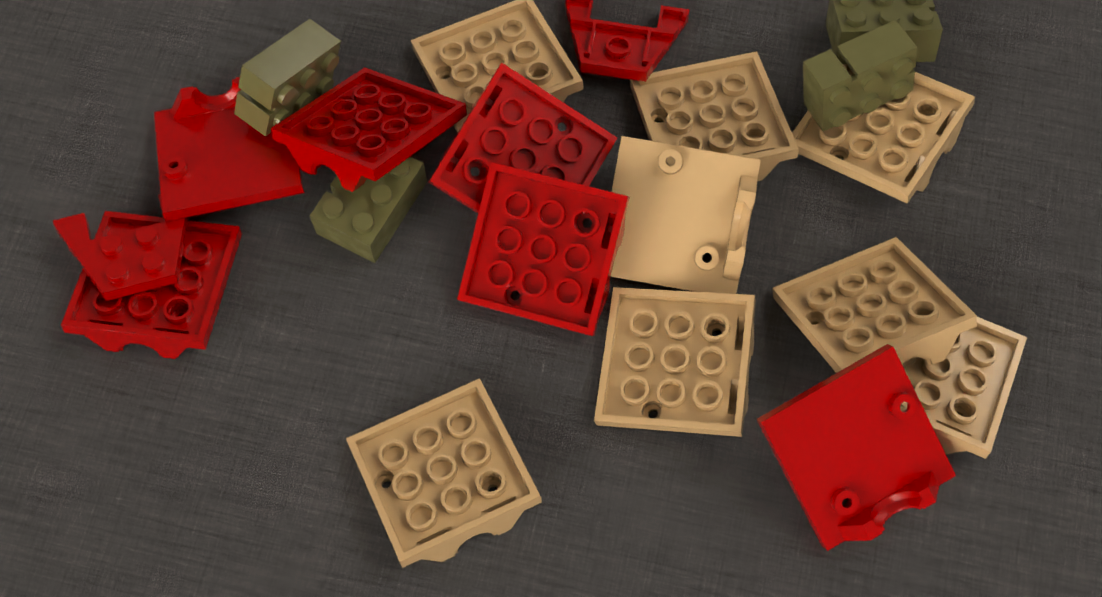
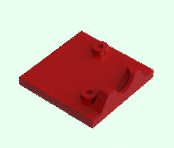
[428,63,617,213]
[271,67,467,192]
[154,77,304,222]
[457,162,630,336]
[61,211,242,359]
[756,344,956,551]

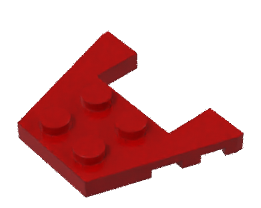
[564,0,690,82]
[53,194,189,301]

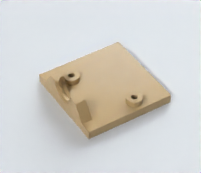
[411,0,584,133]
[630,51,799,181]
[792,64,975,204]
[611,136,761,294]
[772,237,977,373]
[594,287,756,437]
[900,317,1027,459]
[346,378,542,568]

